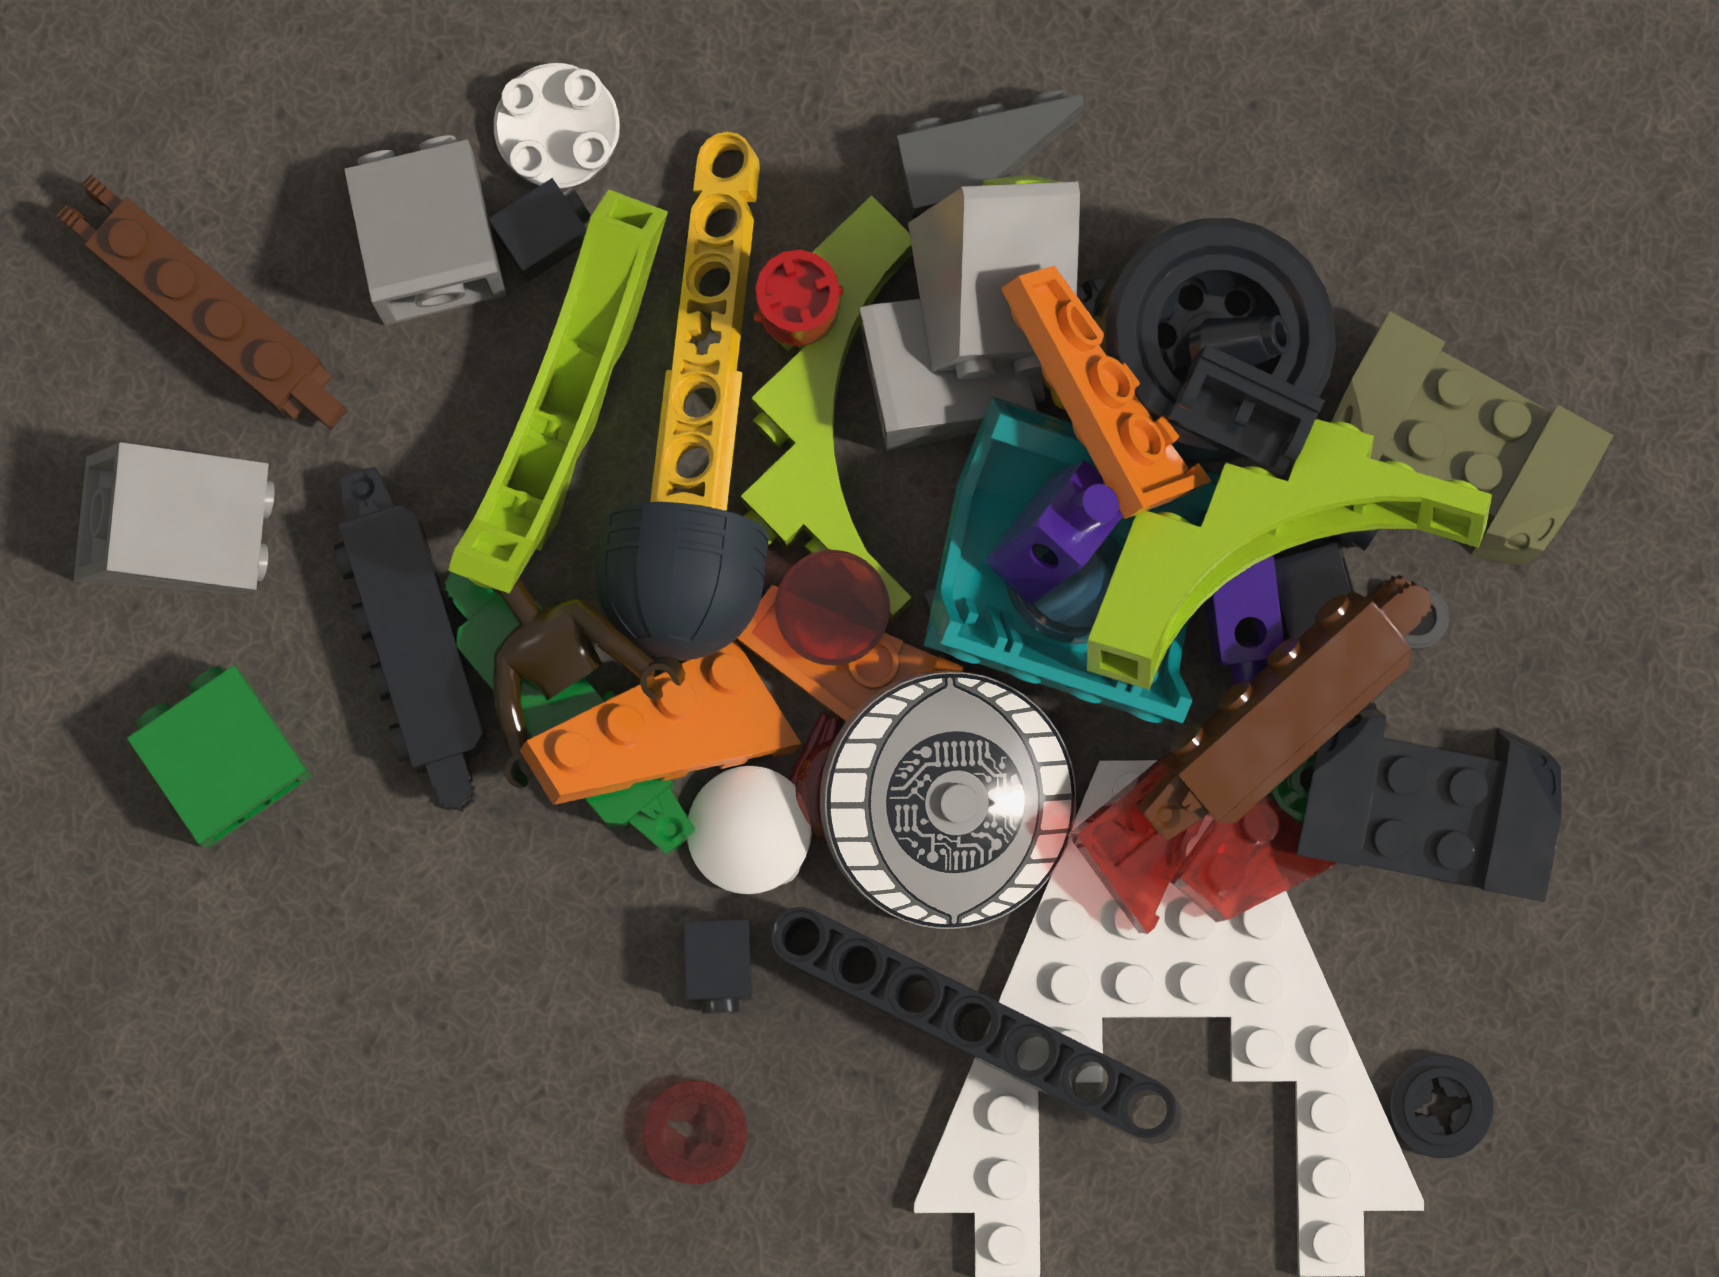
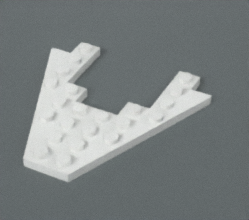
[914,760,1424,1277]

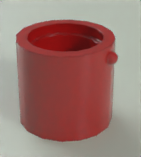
[753,249,844,346]

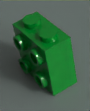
[127,665,313,849]

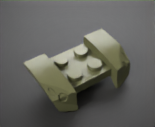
[1332,311,1614,565]

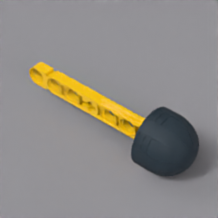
[596,132,769,660]

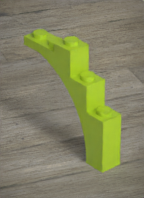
[448,189,668,594]
[741,195,913,622]
[1087,419,1492,690]

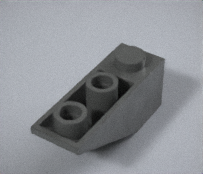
[896,90,1084,219]

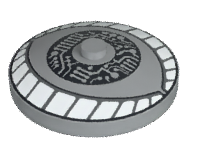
[820,670,1076,929]

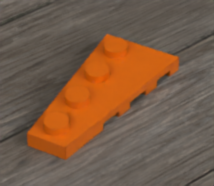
[1001,265,1212,519]
[736,585,976,723]
[520,639,802,805]

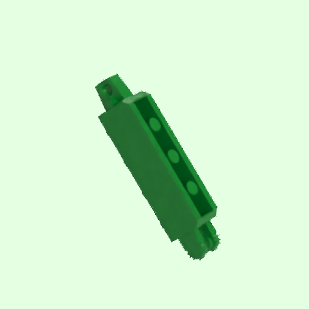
[444,572,695,855]

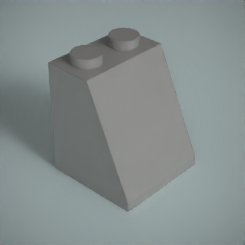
[344,135,507,325]
[908,182,1080,380]
[859,299,1045,452]
[73,442,274,595]

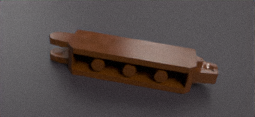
[55,175,348,431]
[1137,574,1434,841]

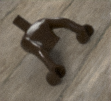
[493,578,685,788]

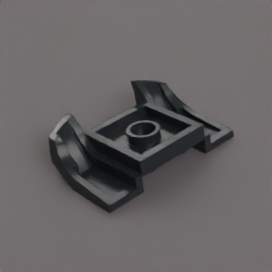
[1296,702,1561,902]

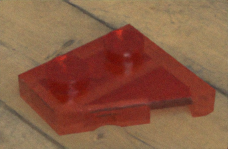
[1068,756,1205,934]
[1170,795,1337,923]

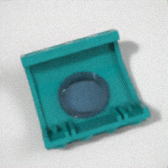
[924,396,1221,724]

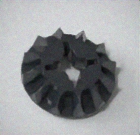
[1390,1055,1494,1158]

